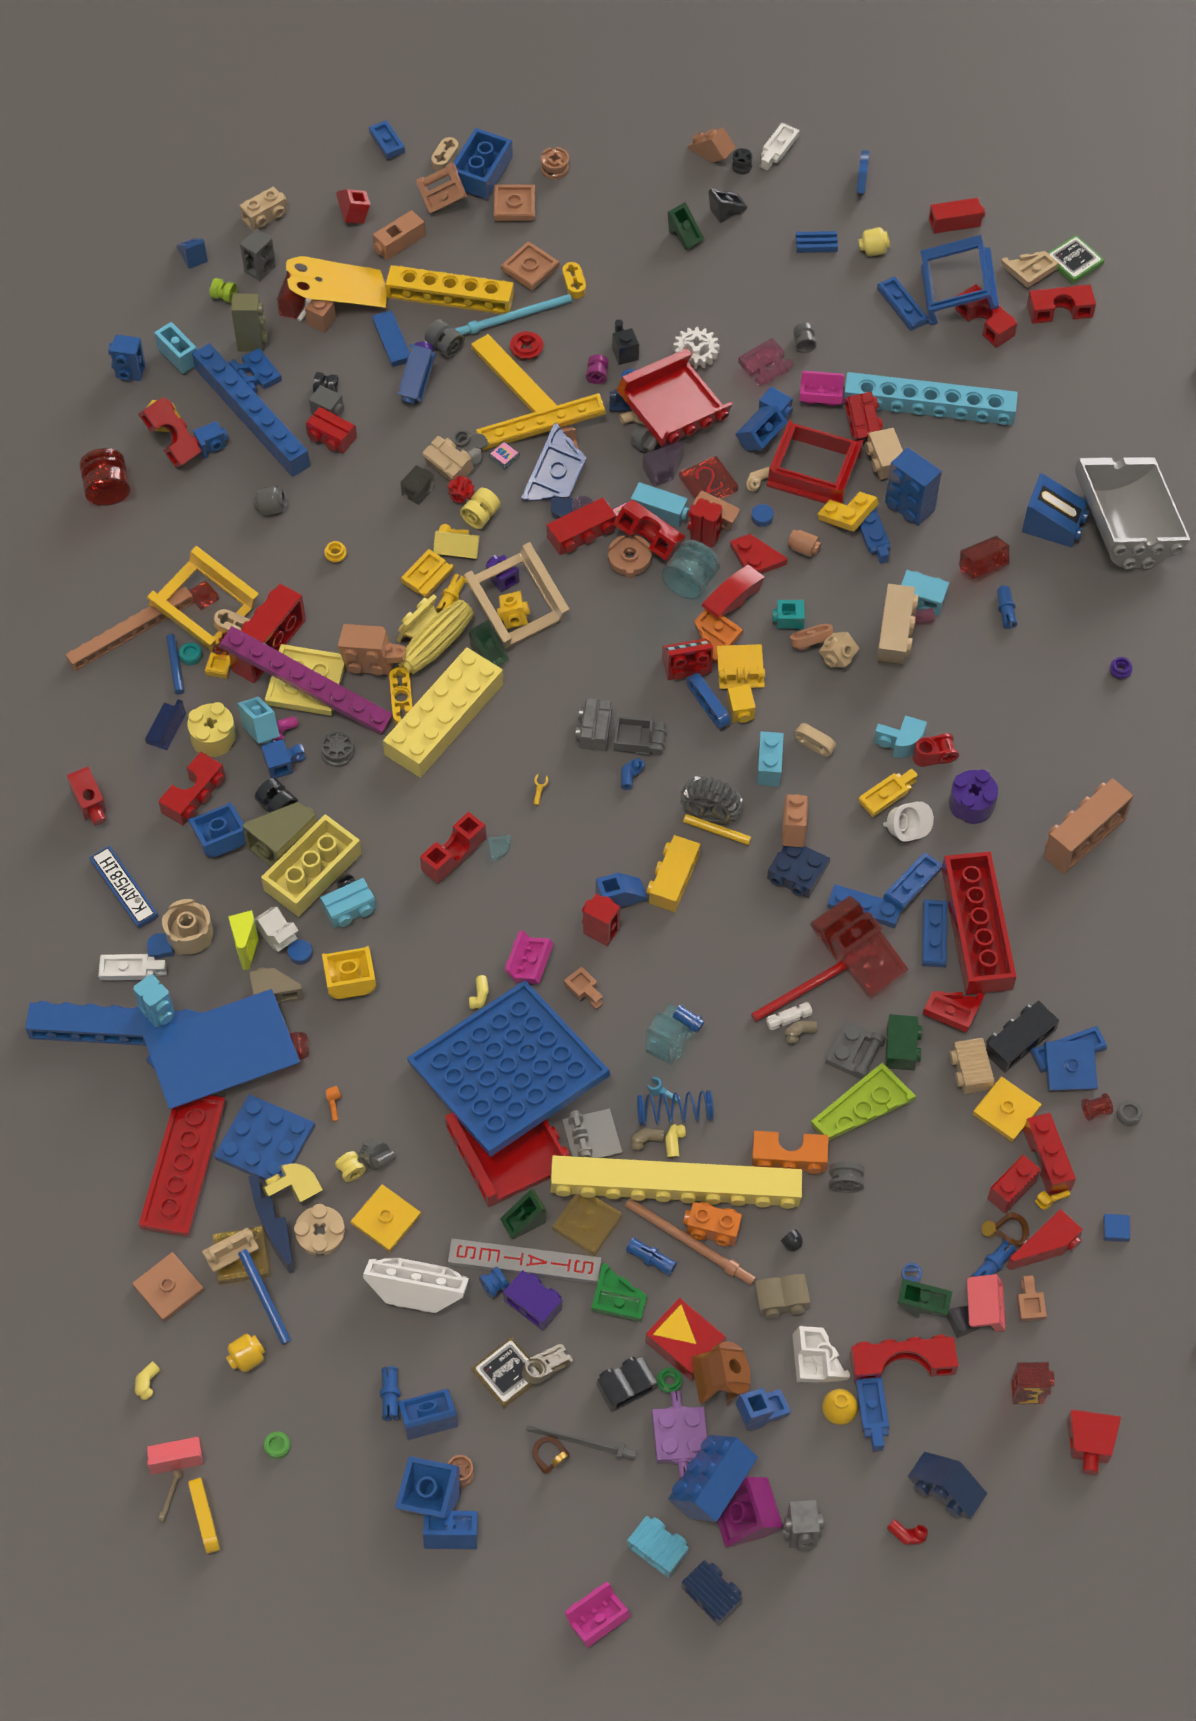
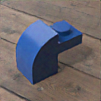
[735,1388,791,1430]

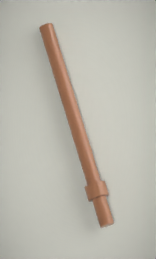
[625,1198,756,1286]

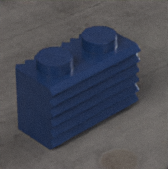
[681,1560,743,1626]

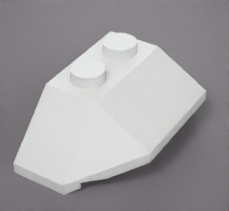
[363,1258,469,1313]

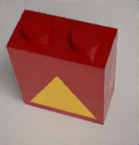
[645,1298,726,1382]

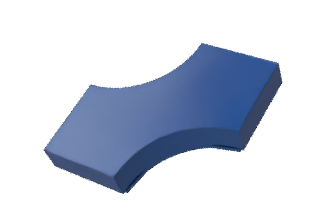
[856,150,869,194]

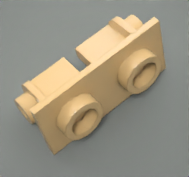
[202,1227,259,1272]

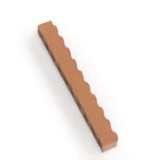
[65,586,194,672]

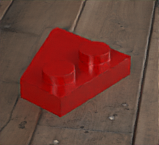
[730,534,788,574]

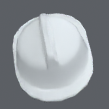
[883,802,934,841]

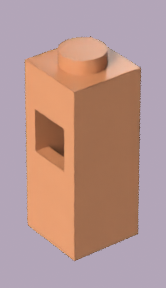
[373,210,425,260]

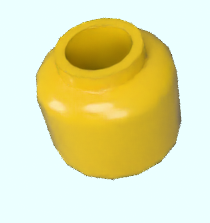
[226,1334,266,1373]

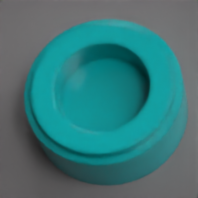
[179,643,202,666]

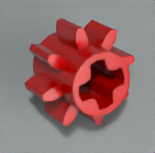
[447,476,475,503]

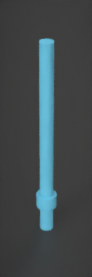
[455,294,572,335]

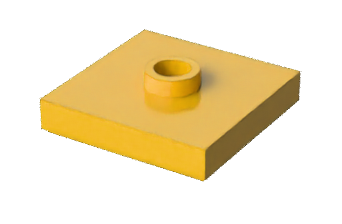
[972,1076,1042,1143]
[350,1184,421,1253]

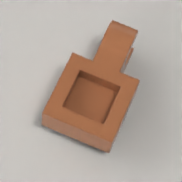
[564,966,603,1010]
[1017,1275,1047,1322]

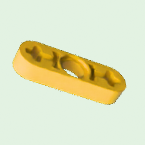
[389,667,413,725]
[188,1477,220,1554]

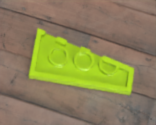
[810,1063,916,1141]

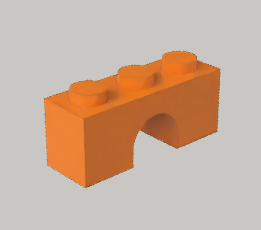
[752,1131,828,1174]

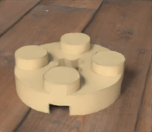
[294,1204,345,1256]

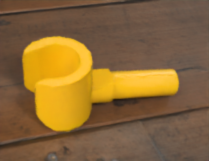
[439,524,469,535]
[533,774,548,806]
[1035,1190,1070,1210]

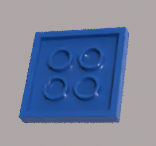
[214,1094,315,1182]

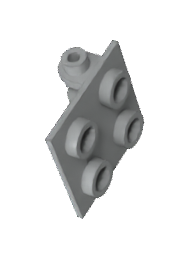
[562,1108,622,1158]

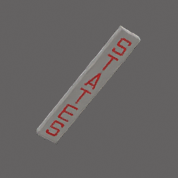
[448,1239,601,1284]

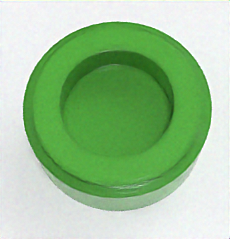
[264,1431,291,1460]

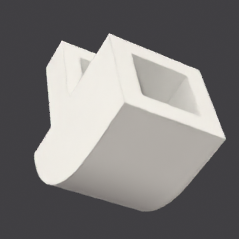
[254,907,299,952]

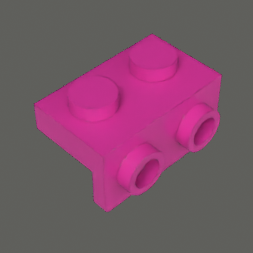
[799,371,844,406]
[505,930,554,984]
[564,1582,631,1648]

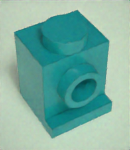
[772,600,805,631]

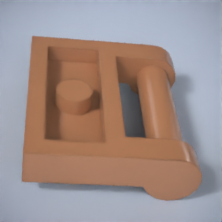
[416,162,467,214]

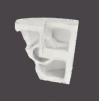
[792,1326,850,1383]

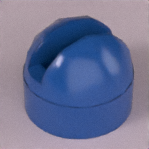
[901,1263,922,1282]

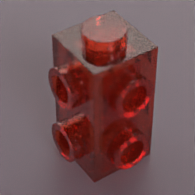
[959,535,1009,579]

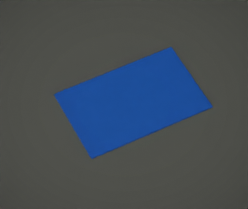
[142,989,300,1109]

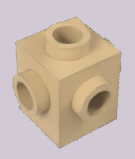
[818,632,860,668]

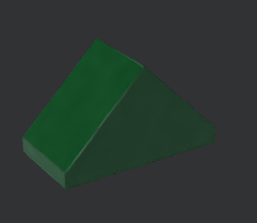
[500,1189,546,1239]

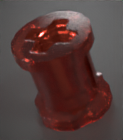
[1081,1093,1113,1121]

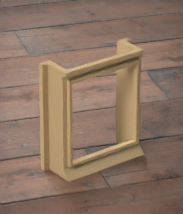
[464,542,570,649]

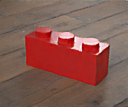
[546,497,617,556]

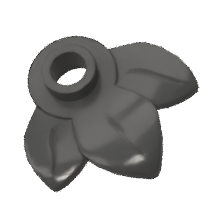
[453,430,489,466]

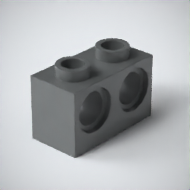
[240,229,276,281]

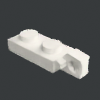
[760,123,800,171]
[98,954,167,980]

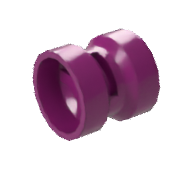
[586,354,609,384]

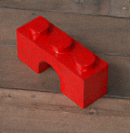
[955,284,1018,348]
[1027,285,1096,324]
[138,397,201,468]
[613,500,686,561]
[158,752,225,826]
[420,811,486,884]
[1023,1112,1076,1196]

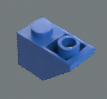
[596,873,648,908]

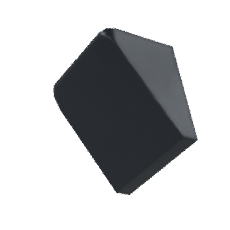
[947,1305,980,1338]

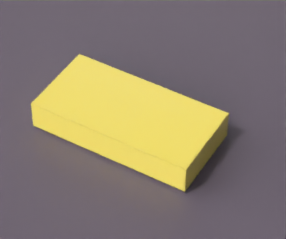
[433,531,480,559]

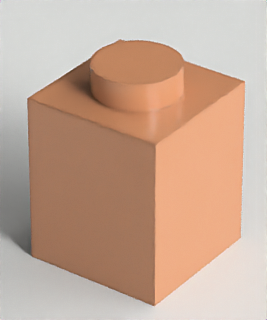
[305,299,336,333]

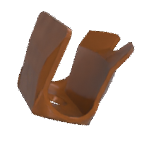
[692,1341,750,1406]

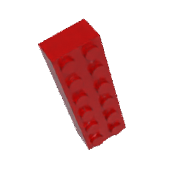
[941,851,1017,994]

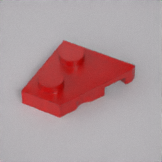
[922,991,985,1033]

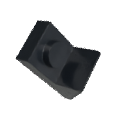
[708,188,748,222]

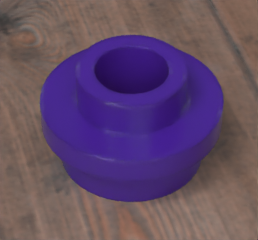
[1110,657,1133,679]

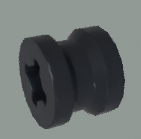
[732,148,753,175]

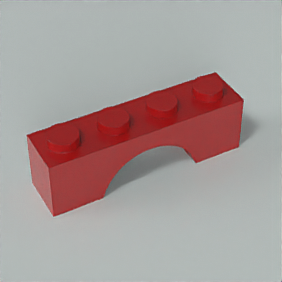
[850,1335,958,1384]

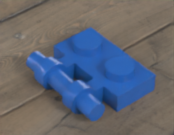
[229,348,282,393]

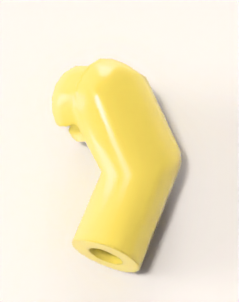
[469,975,489,1010]
[665,1124,686,1158]
[134,1361,161,1400]

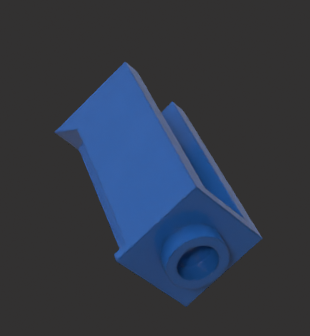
[397,344,436,404]

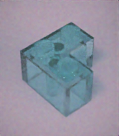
[646,1004,694,1065]

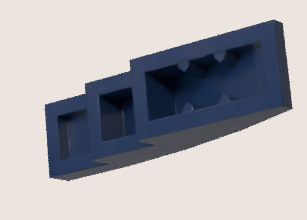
[248,1175,295,1273]

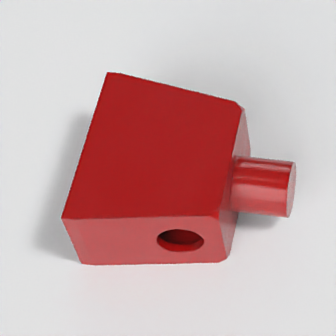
[67,766,107,826]
[1067,1409,1121,1475]

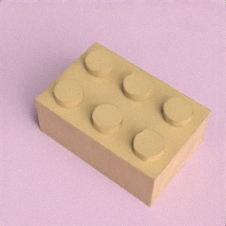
[877,584,918,664]

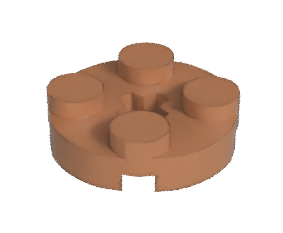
[608,535,652,578]

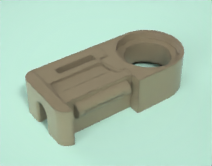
[522,1344,573,1384]

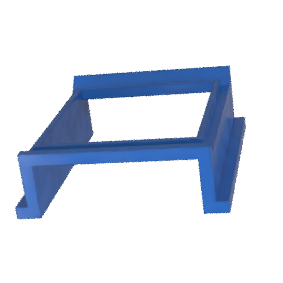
[920,235,1000,325]

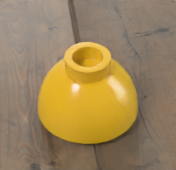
[822,1389,858,1425]

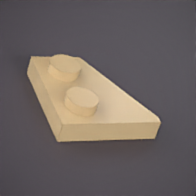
[1001,251,1059,288]

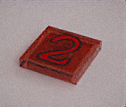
[679,455,738,499]

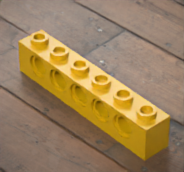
[386,265,514,314]

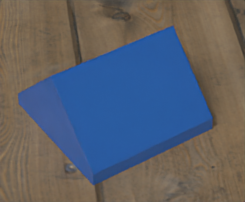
[398,1388,458,1440]
[395,1456,460,1519]

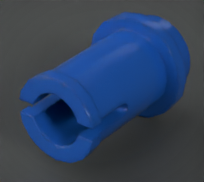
[672,1005,705,1033]

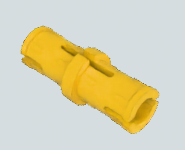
[435,574,466,614]

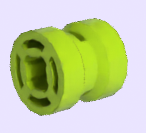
[210,278,237,303]

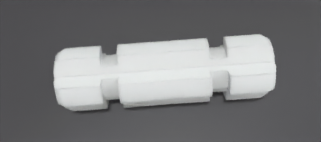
[766,1002,813,1030]

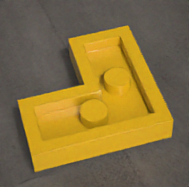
[817,492,879,532]

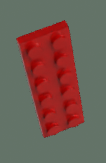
[139,1095,226,1237]

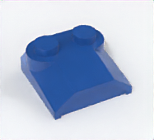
[188,802,246,857]

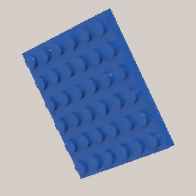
[407,980,611,1157]

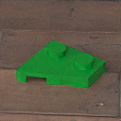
[591,1263,647,1322]

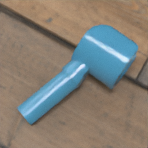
[647,1077,681,1103]

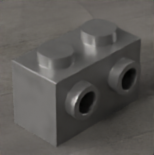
[783,1500,824,1551]

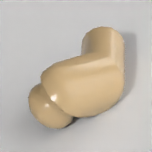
[746,467,769,492]

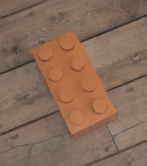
[1043,778,1134,874]

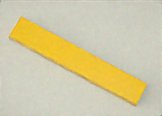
[471,334,557,413]
[476,393,606,451]

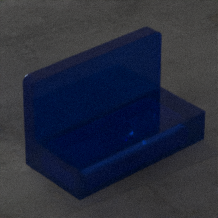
[145,699,186,750]

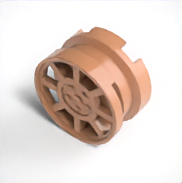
[541,147,569,179]

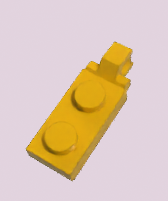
[858,769,918,818]

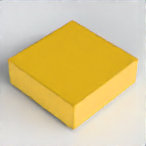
[205,652,231,679]

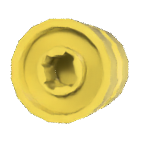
[460,487,501,529]

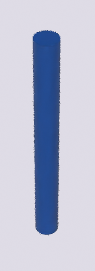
[238,1249,291,1345]

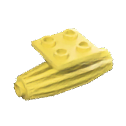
[397,594,474,674]

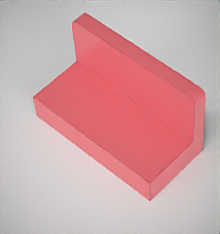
[967,1274,1006,1332]
[147,1437,203,1475]

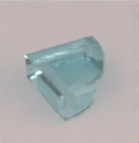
[488,835,511,862]

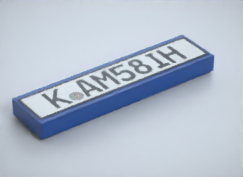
[89,846,158,929]

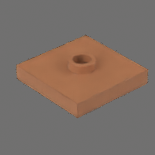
[494,185,535,221]
[501,241,560,291]
[132,1252,204,1322]

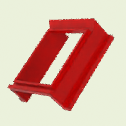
[766,420,863,504]

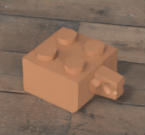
[337,624,407,675]

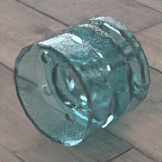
[661,540,720,600]

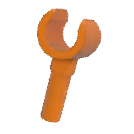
[326,1086,341,1122]

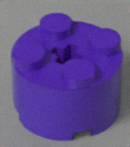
[949,769,998,824]

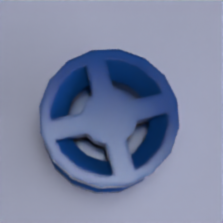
[479,1266,509,1299]

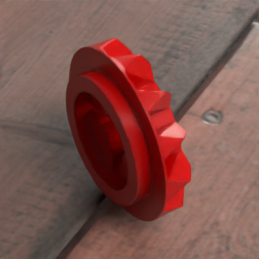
[510,331,543,360]

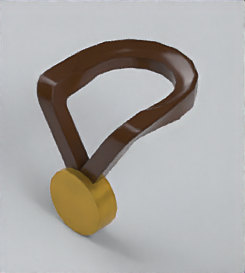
[981,1212,1029,1246]
[532,1436,570,1474]

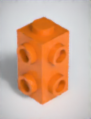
[683,1202,742,1246]

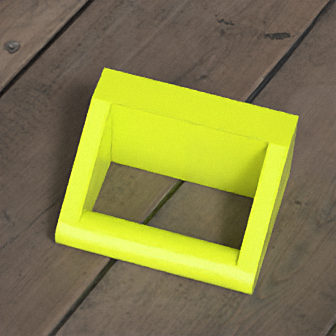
[229,910,259,970]

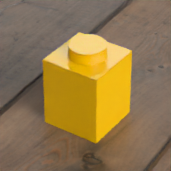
[727,685,756,723]

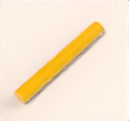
[683,814,752,845]

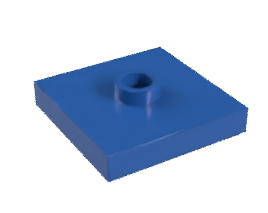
[1044,1040,1098,1091]

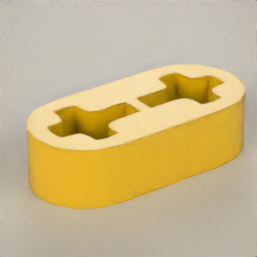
[562,262,586,299]

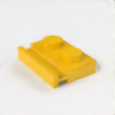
[401,549,454,599]

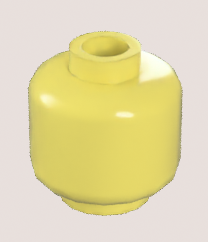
[859,227,890,257]

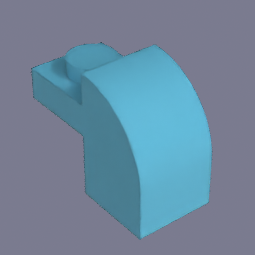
[873,715,927,758]

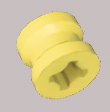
[335,1151,366,1182]

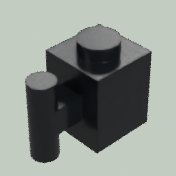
[612,319,639,365]

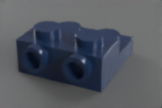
[767,846,830,898]

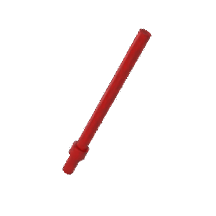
[751,944,875,1022]

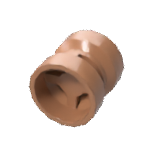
[448,1455,474,1488]

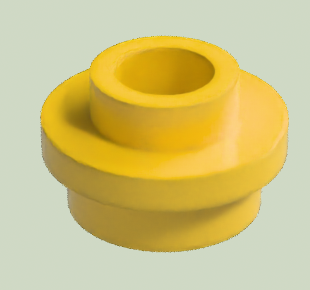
[324,541,347,563]

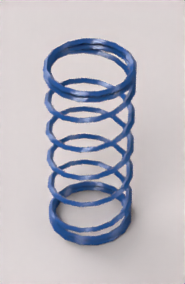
[637,1090,713,1126]

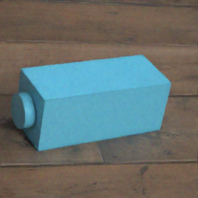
[631,482,690,528]

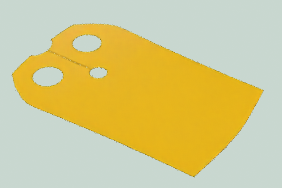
[286,256,386,308]

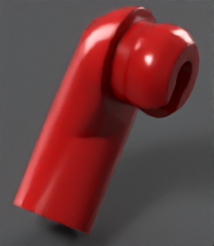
[887,1519,928,1545]

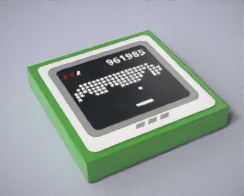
[1048,235,1104,284]

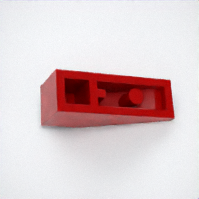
[1007,1209,1083,1270]

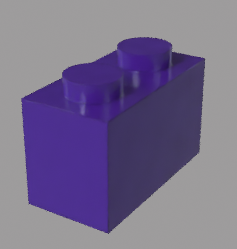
[503,1270,562,1331]

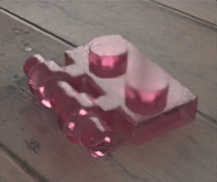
[738,338,794,385]

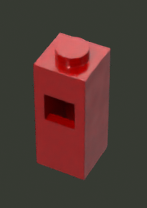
[928,197,985,234]

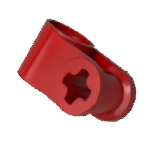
[912,733,959,767]

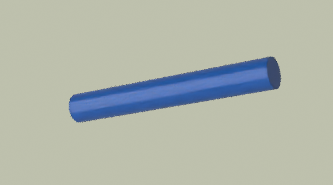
[166,634,184,695]

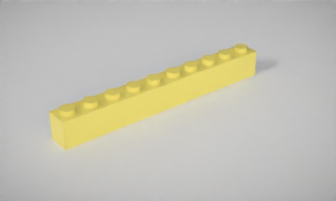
[550,1156,802,1209]

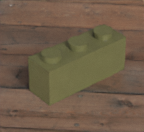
[231,293,268,352]

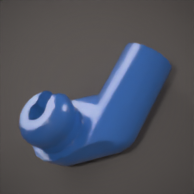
[621,758,645,790]

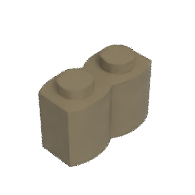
[754,1274,810,1319]

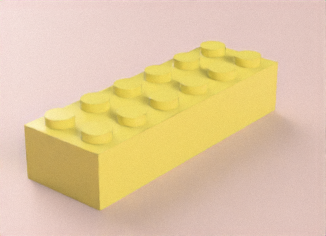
[383,647,503,778]

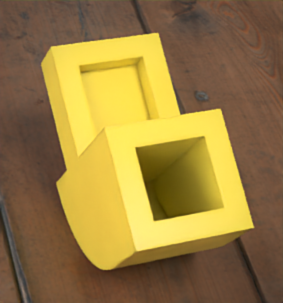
[262,1164,322,1202]

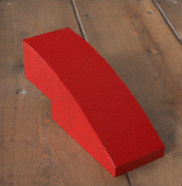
[701,565,765,618]

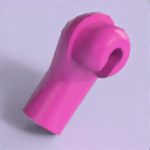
[272,716,298,741]

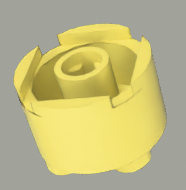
[188,702,236,757]

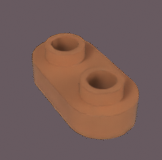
[790,624,834,650]

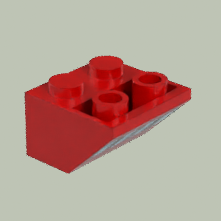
[662,638,713,680]

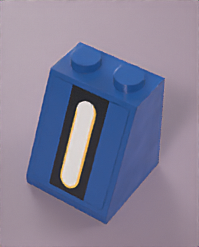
[1022,473,1089,548]

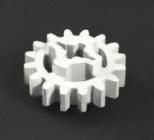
[673,327,719,369]

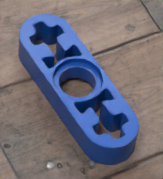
[686,673,731,729]

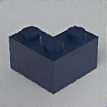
[908,1451,988,1519]

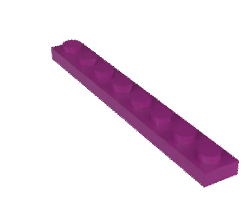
[220,626,392,735]

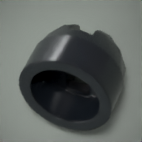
[337,874,356,889]
[781,1229,803,1251]

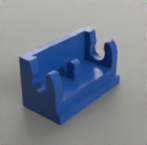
[423,1511,478,1549]

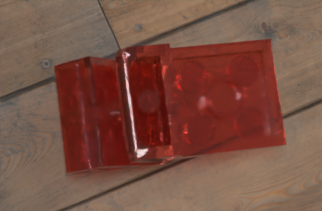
[810,896,909,998]

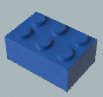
[450,128,513,199]
[885,447,942,526]
[668,1435,758,1522]

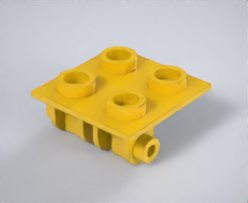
[717,644,765,689]

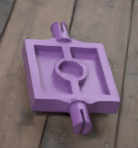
[651,1391,707,1480]

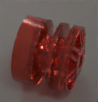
[79,448,131,506]

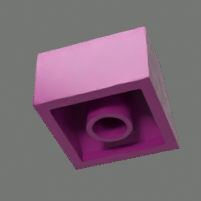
[717,1477,783,1548]

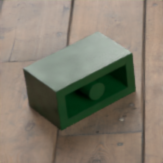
[885,1014,922,1071]

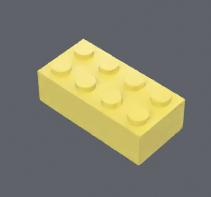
[261,814,362,917]

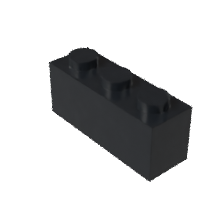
[986,1000,1059,1073]

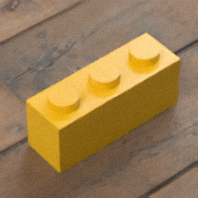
[646,835,701,913]

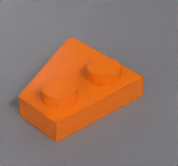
[694,609,744,664]

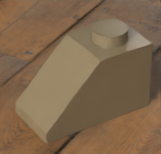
[250,967,304,1004]

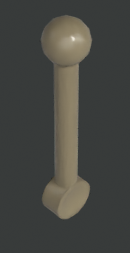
[158,1470,182,1523]

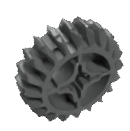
[680,775,743,825]

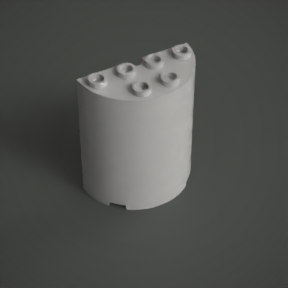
[1075,457,1190,569]

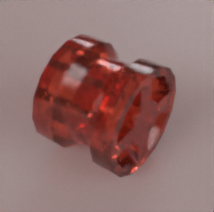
[290,1032,310,1060]

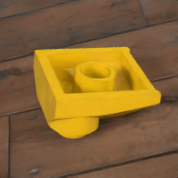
[322,946,376,999]

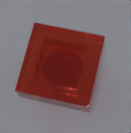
[188,580,219,610]

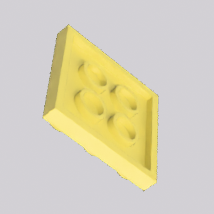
[265,644,345,716]

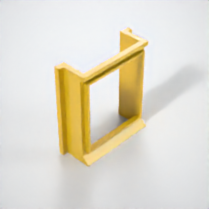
[147,546,259,652]

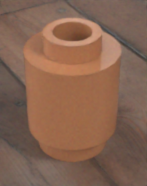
[787,530,822,558]

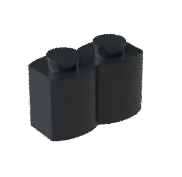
[597,1357,657,1412]

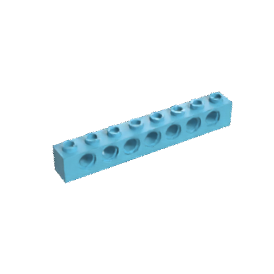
[843,372,1018,425]

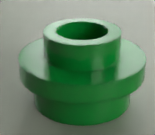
[657,1368,682,1394]

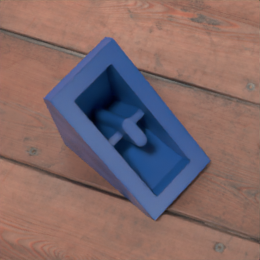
[176,238,208,269]

